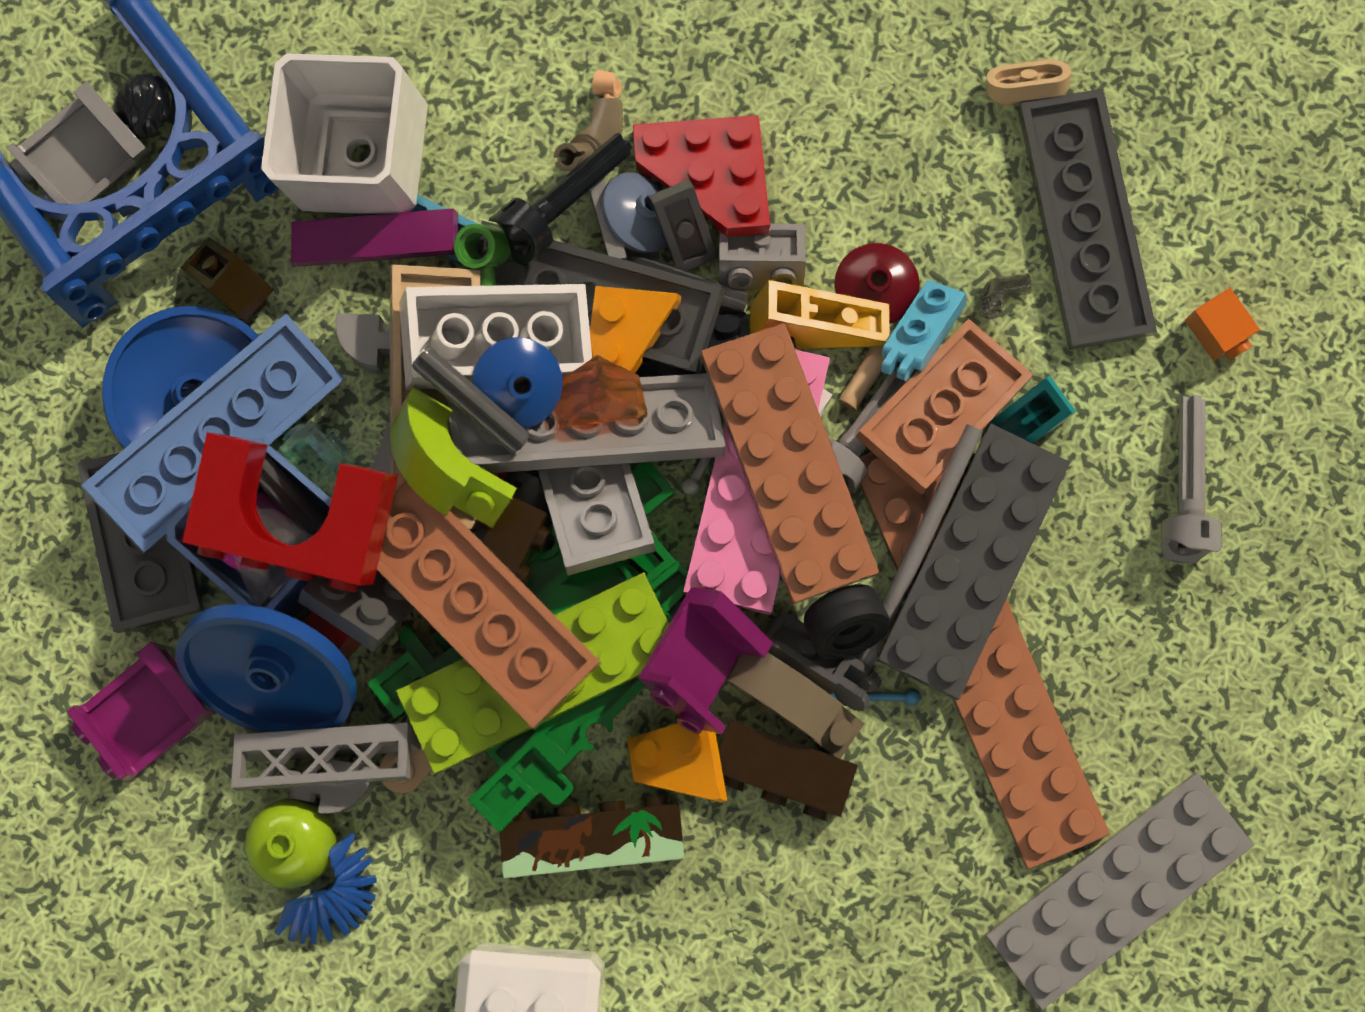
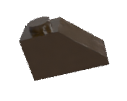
[180,237,274,322]

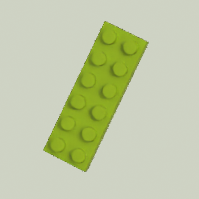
[396,572,669,775]

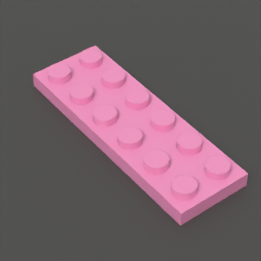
[683,350,830,615]

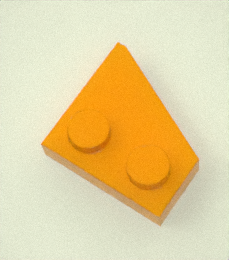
[589,286,681,379]
[627,723,728,803]

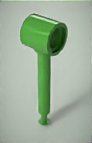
[454,224,510,286]

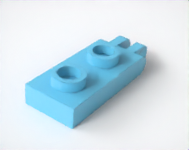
[881,279,966,381]

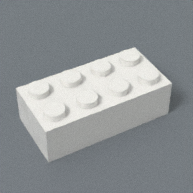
[399,284,593,390]

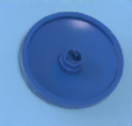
[102,306,259,449]
[175,604,357,733]

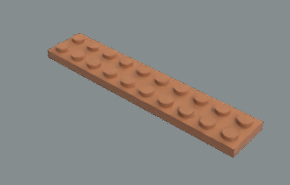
[859,452,1110,869]

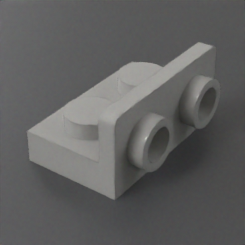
[719,224,806,290]

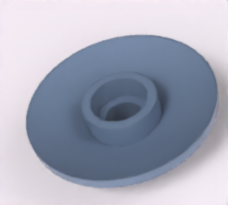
[601,172,667,254]

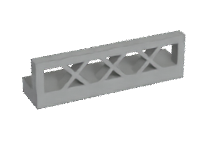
[231,722,421,791]

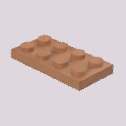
[856,318,1034,495]

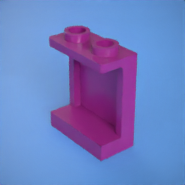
[67,641,215,781]

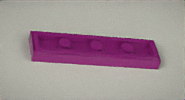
[291,208,458,266]

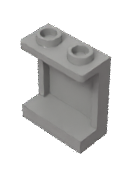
[7,81,150,204]

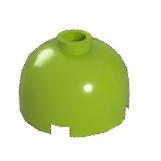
[244,799,337,889]

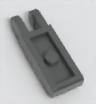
[764,610,882,712]

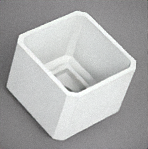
[261,53,428,215]
[454,943,605,1012]

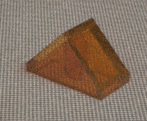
[554,355,648,428]

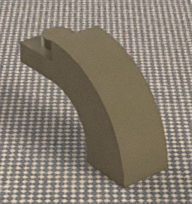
[725,653,864,759]

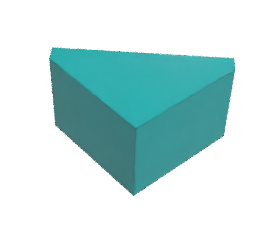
[986,376,1076,444]

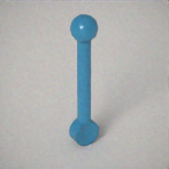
[829,689,921,706]

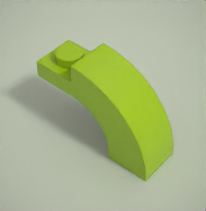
[390,387,516,528]

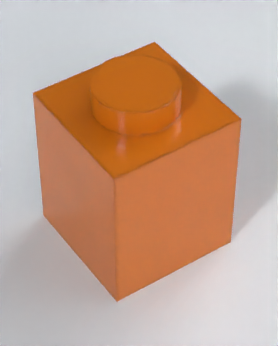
[1184,287,1260,362]

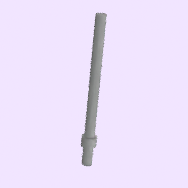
[856,424,983,669]

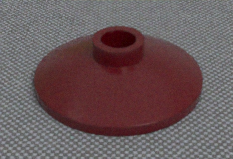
[835,243,920,324]

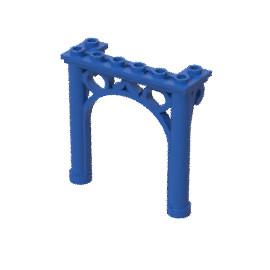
[0,0,279,328]

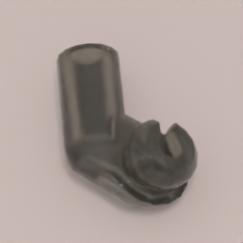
[976,273,1032,320]

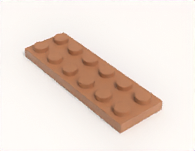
[700,323,879,605]
[377,473,601,729]

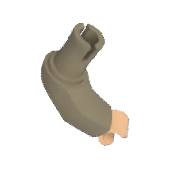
[554,70,623,171]

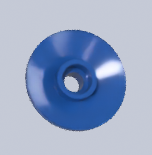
[472,337,563,428]

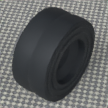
[804,584,890,660]

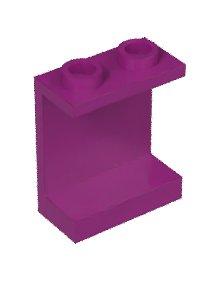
[638,587,773,734]

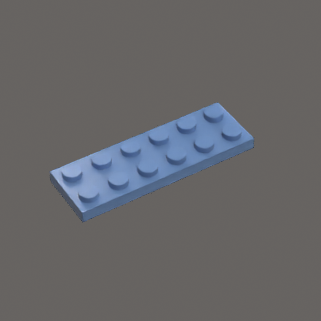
[81,314,345,554]

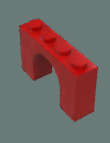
[182,432,398,592]

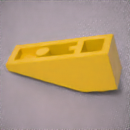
[750,280,890,349]

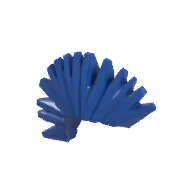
[274,833,377,944]

